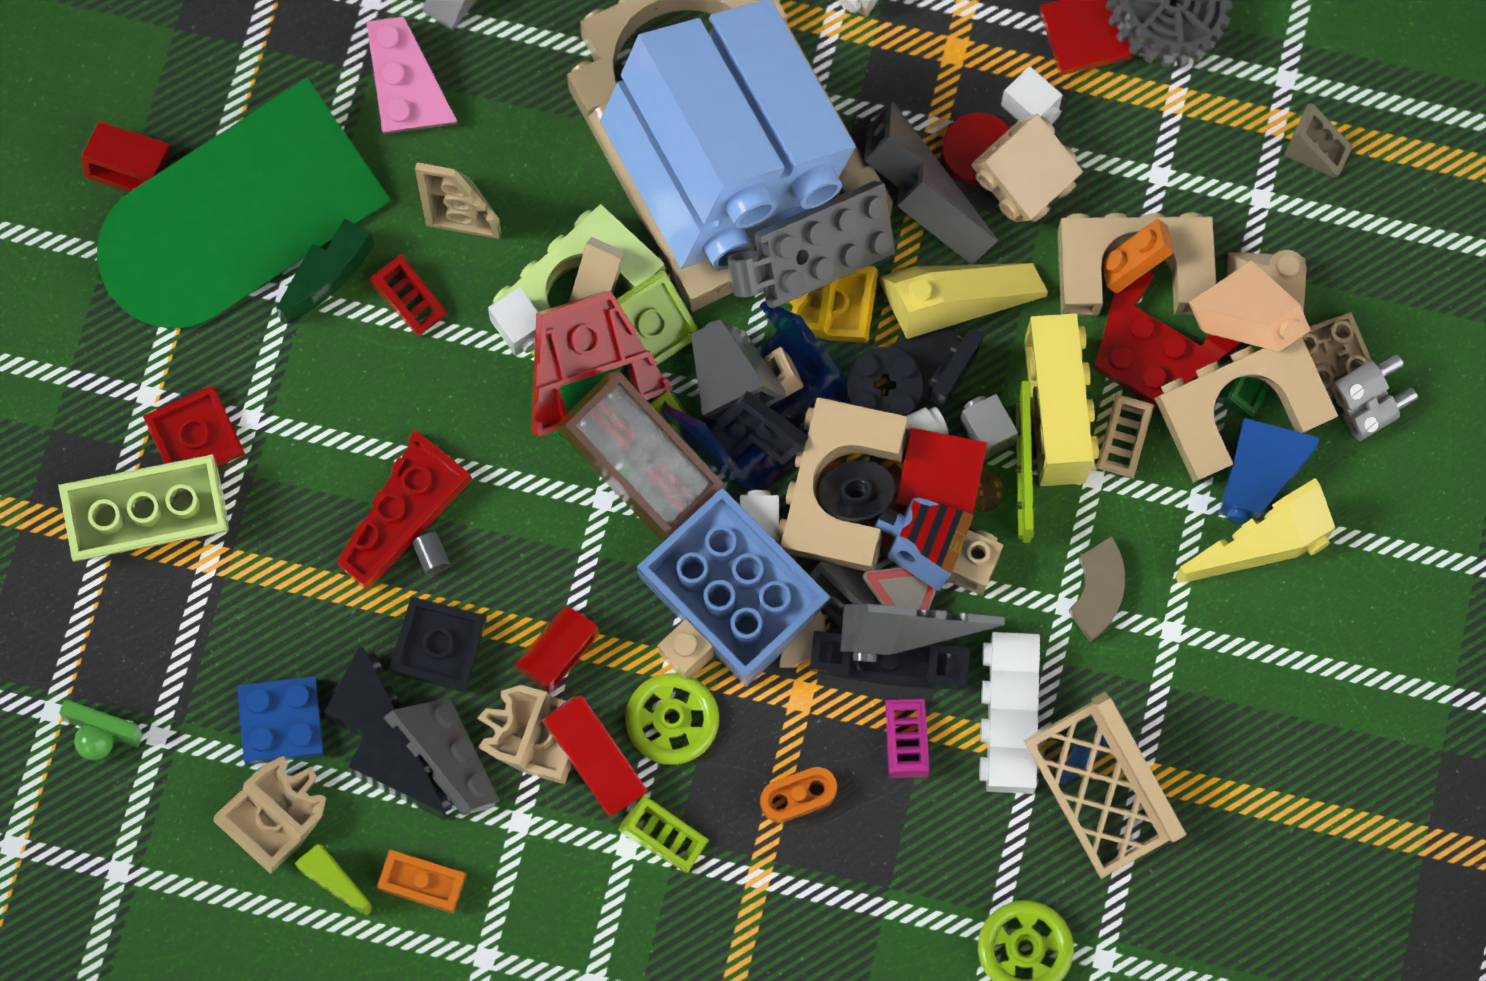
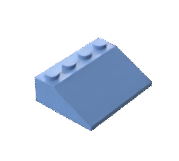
[637,488,831,687]

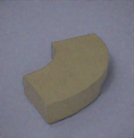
[1068,536,1125,643]

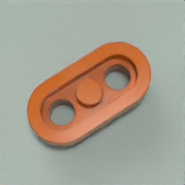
[760,767,837,823]

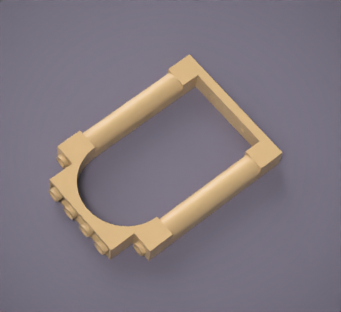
[567,0,893,313]

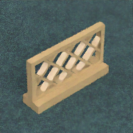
[1024,692,1187,879]

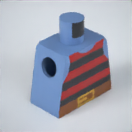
[874,497,974,591]

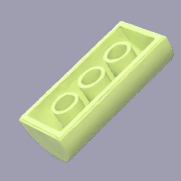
[58,455,229,562]

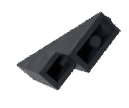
[325,646,452,821]

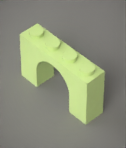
[493,204,665,356]

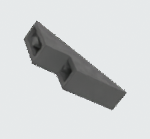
[864,102,998,265]

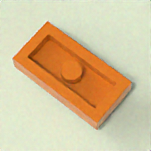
[1101,218,1175,294]
[377,850,466,914]

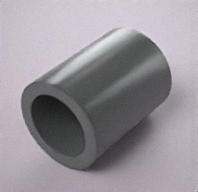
[412,532,451,576]

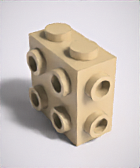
[971,113,1083,223]

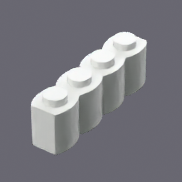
[979,632,1040,794]

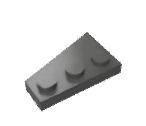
[384,697,500,815]

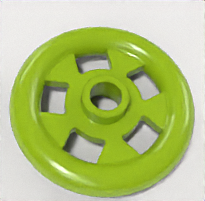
[625,673,719,765]
[978,900,1074,981]

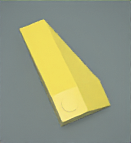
[1175,478,1335,584]

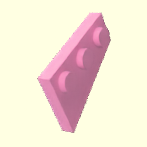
[366,17,457,134]

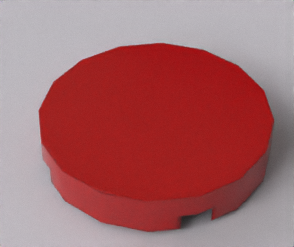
[942,112,1010,186]

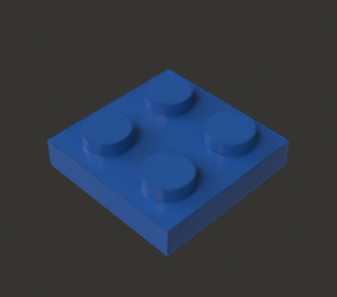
[237,676,324,765]

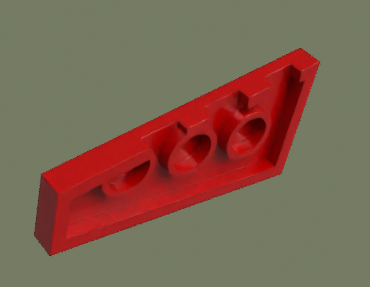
[337,430,473,591]

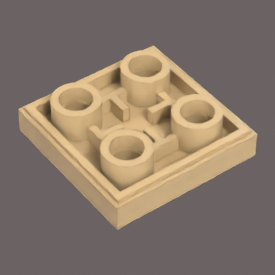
[1302,312,1372,400]

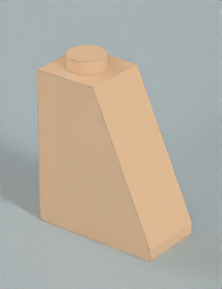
[1189,260,1311,352]

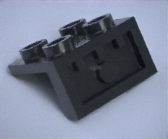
[883,327,984,411]

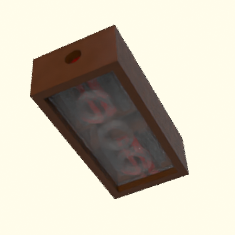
[554,371,724,538]

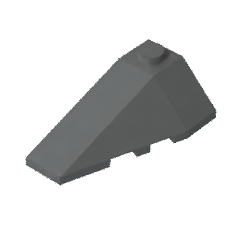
[840,604,1005,662]

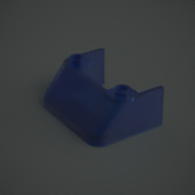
[663,301,848,492]

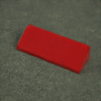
[542,695,648,817]

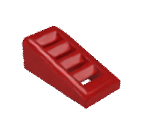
[369,254,449,337]

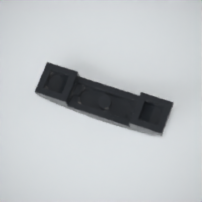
[810,631,970,688]

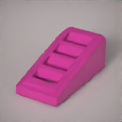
[885,699,929,778]

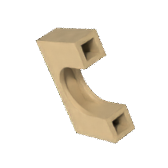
[1057,213,1216,316]
[1154,337,1338,482]
[777,397,911,572]

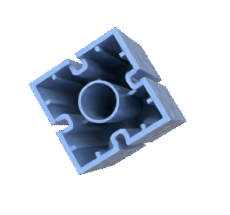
[600,0,856,269]

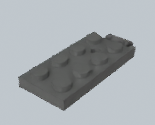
[727,180,896,308]

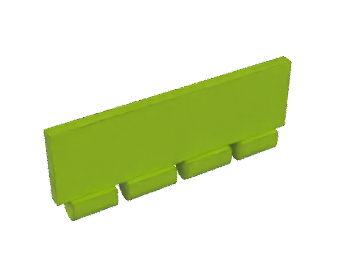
[1015,381,1034,543]

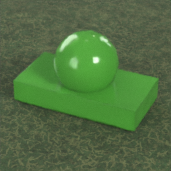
[59,700,143,761]

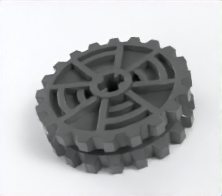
[1106,0,1232,67]

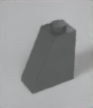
[691,319,786,421]

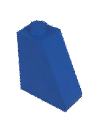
[1218,418,1319,525]

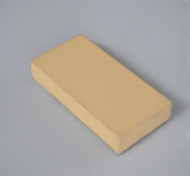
[569,237,626,302]

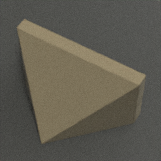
[1284,104,1353,177]

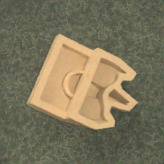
[477,685,572,784]
[214,756,326,874]

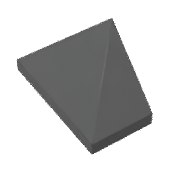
[810,561,877,629]

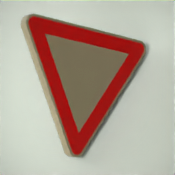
[863,567,936,610]

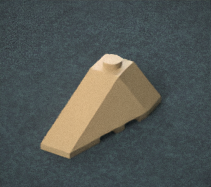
[415,162,501,239]

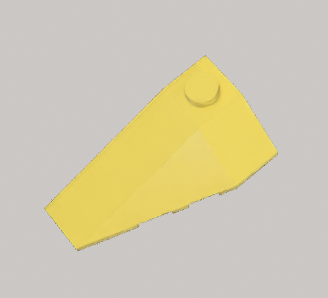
[879,263,1048,339]

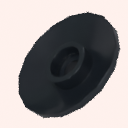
[818,460,896,522]

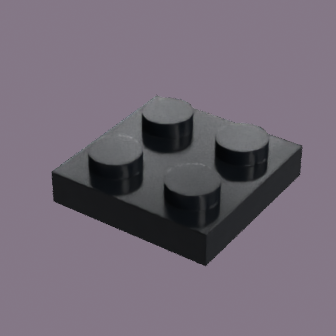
[389,596,487,693]

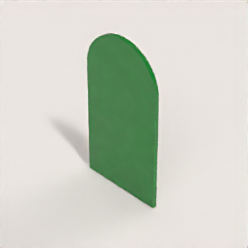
[97,77,391,329]

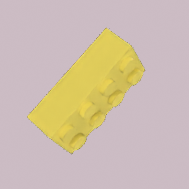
[1024,313,1099,487]

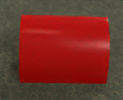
[81,121,169,192]
[513,606,599,695]

